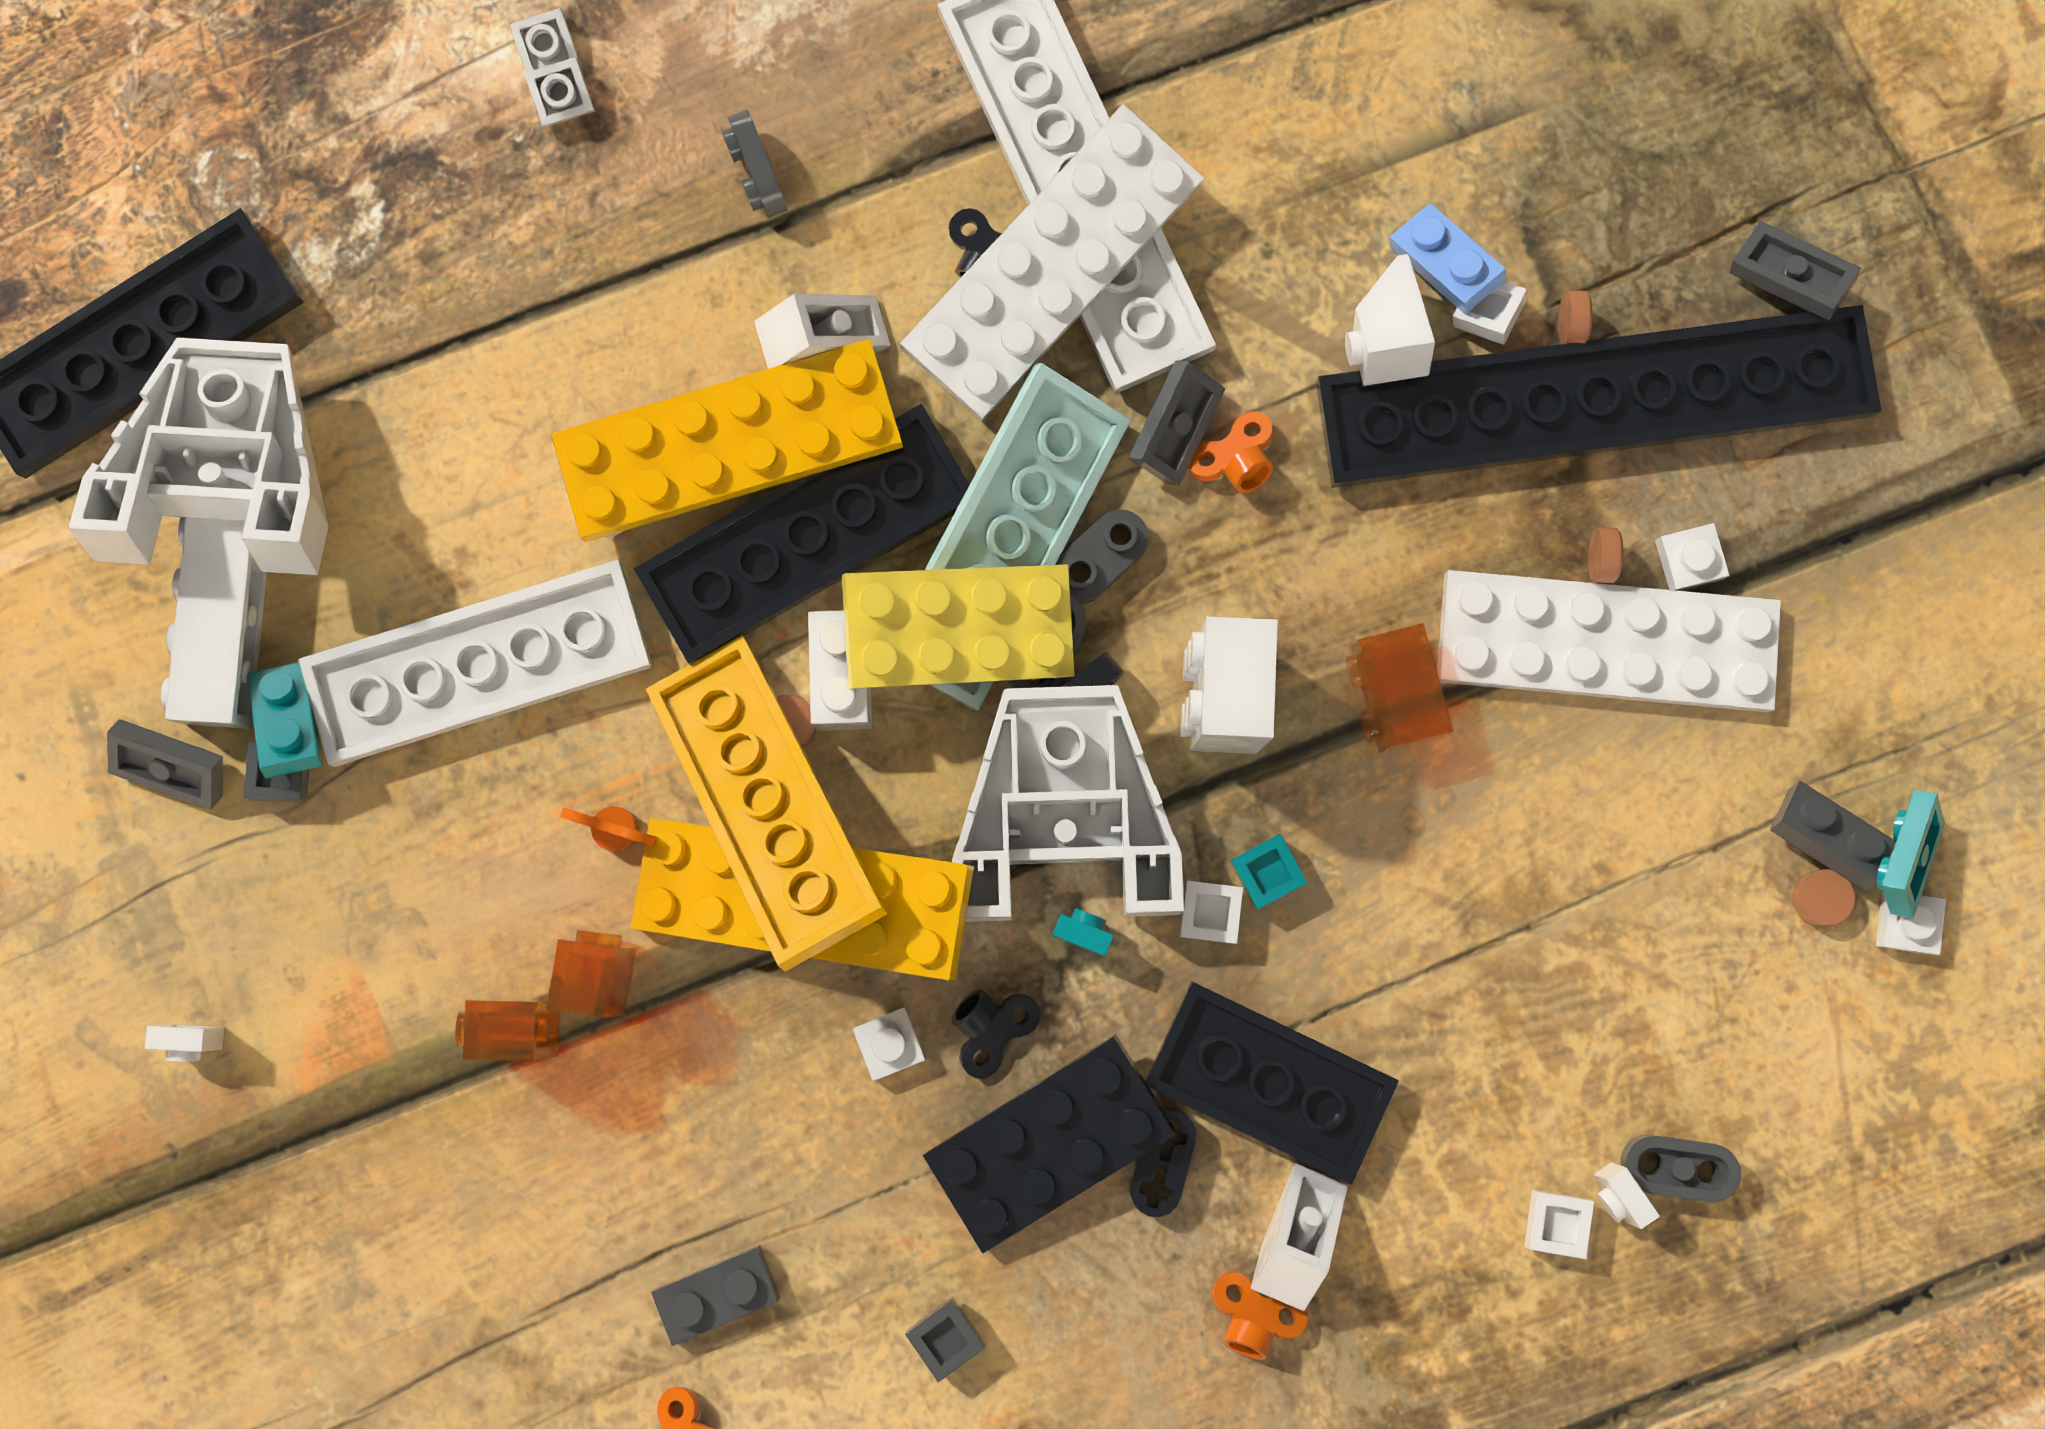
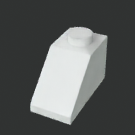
[1345,254,1435,386]
[754,294,891,369]
[1250,1163,1348,1311]

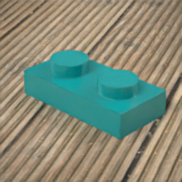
[247,662,322,779]
[1877,790,1945,918]

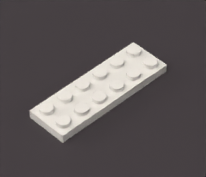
[900,104,1204,422]
[298,560,653,767]
[1436,570,1781,712]

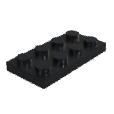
[1145,981,1399,1185]
[922,1034,1177,1254]

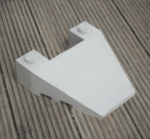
[69,338,329,575]
[952,685,1184,922]

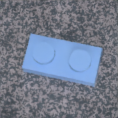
[1389,203,1506,314]

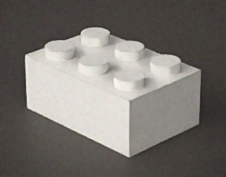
[1180,616,1278,754]

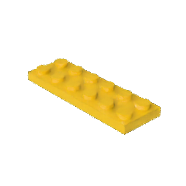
[551,339,903,542]
[646,635,887,972]
[630,818,974,981]

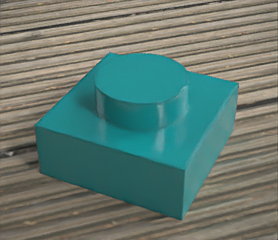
[1229,833,1307,910]
[1052,908,1114,956]

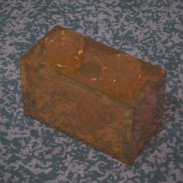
[1346,623,1453,753]
[546,930,637,1018]
[455,998,561,1061]

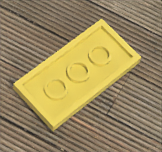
[842,564,1075,689]

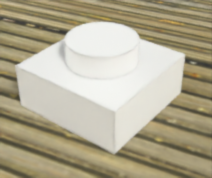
[1453,281,1527,345]
[1655,523,1730,591]
[1179,881,1243,944]
[1875,891,1946,955]
[852,1007,926,1081]
[145,1024,224,1062]
[1594,1162,1660,1229]
[1524,1190,1594,1259]

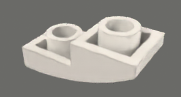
[509,8,595,128]

